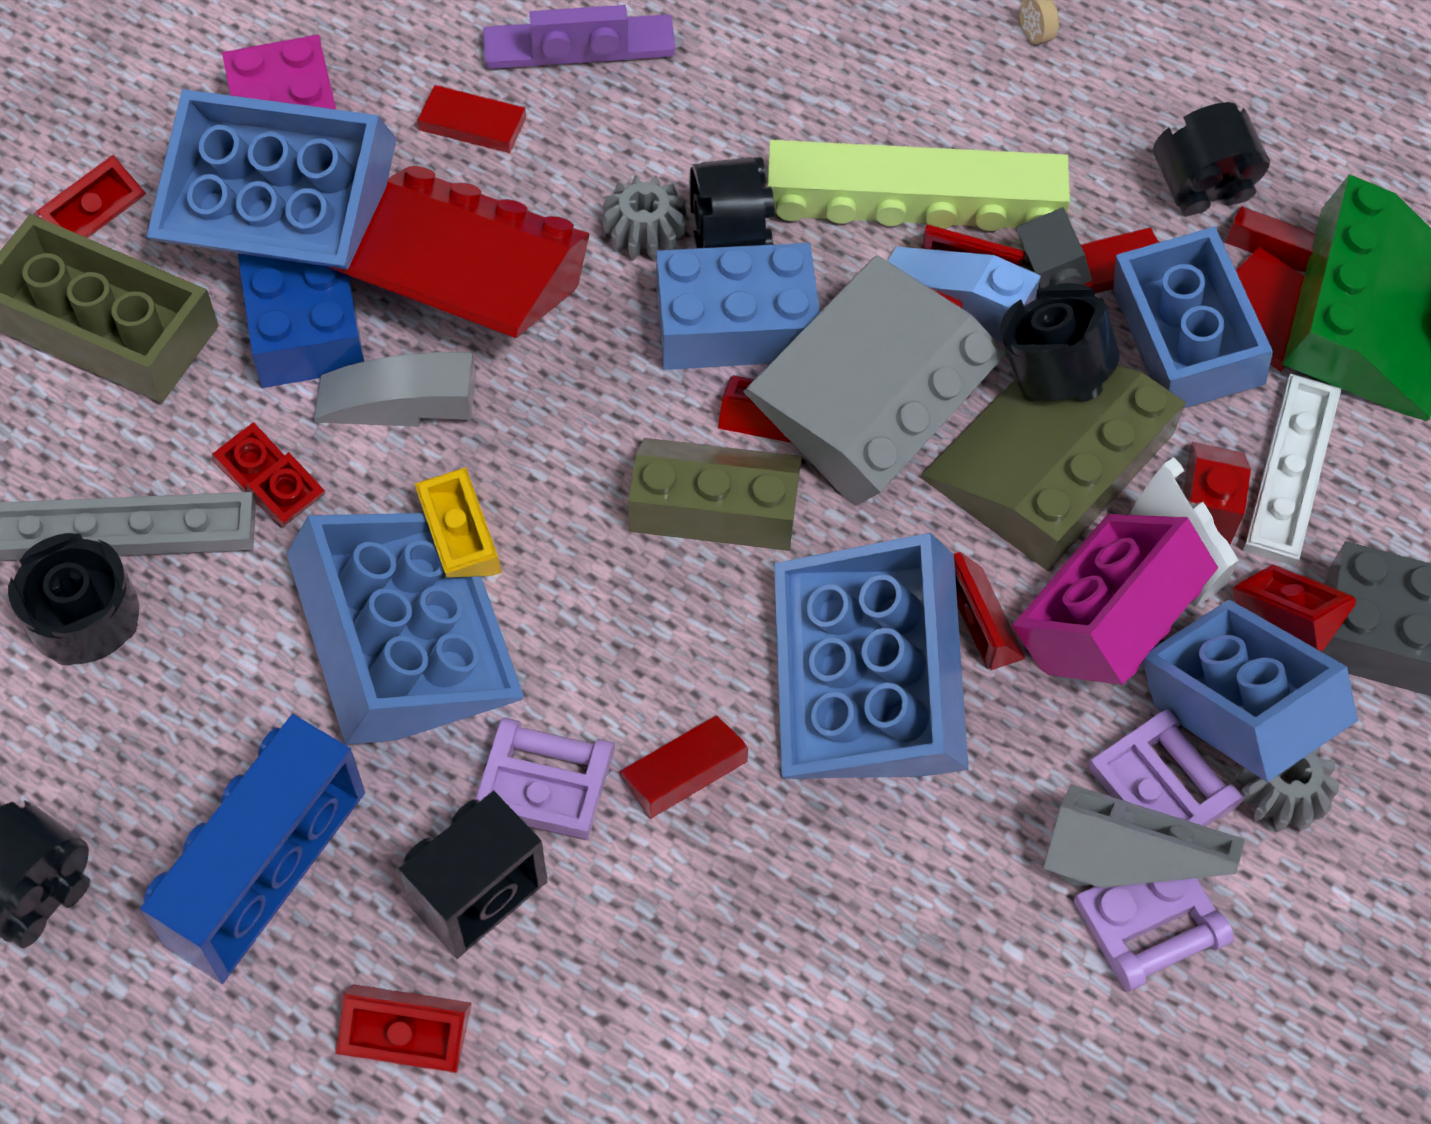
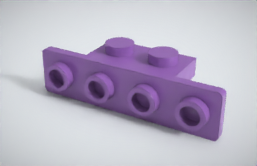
[483,5,675,69]

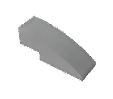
[314,352,476,427]

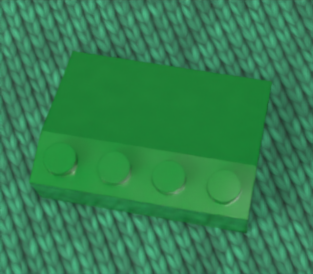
[1282,174,1431,421]

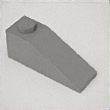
[1043,784,1245,888]

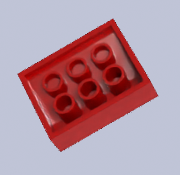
[326,166,590,338]

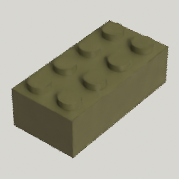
[0,214,219,403]

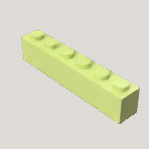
[767,140,1070,231]

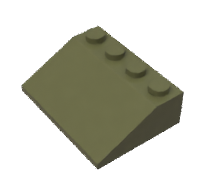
[921,365,1186,571]

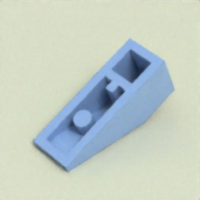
[888,247,1041,343]

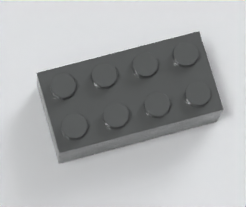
[1322,541,1431,696]

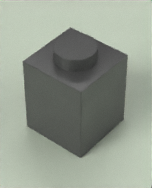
[1016,207,1092,289]

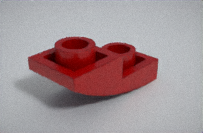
[212,422,325,527]

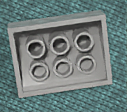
[743,255,1007,506]

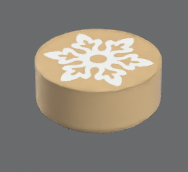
[1019,0,1059,45]

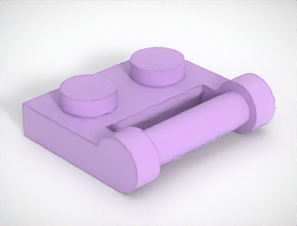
[1088,709,1244,827]
[476,717,615,840]
[1073,878,1234,992]

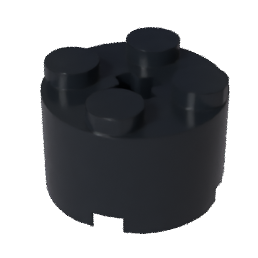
[1153,102,1270,217]
[689,157,775,249]
[1000,283,1120,402]
[8,533,139,666]
[0,800,90,948]

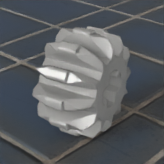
[602,174,686,261]
[1235,747,1340,832]

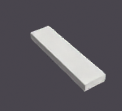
[1242,374,1341,567]

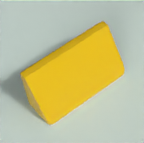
[414,467,502,578]

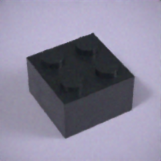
[398,790,548,959]

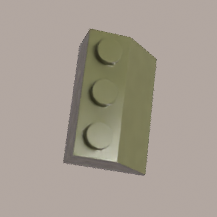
[628,438,802,551]

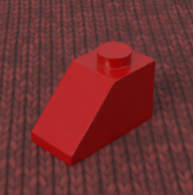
[1183,442,1251,545]

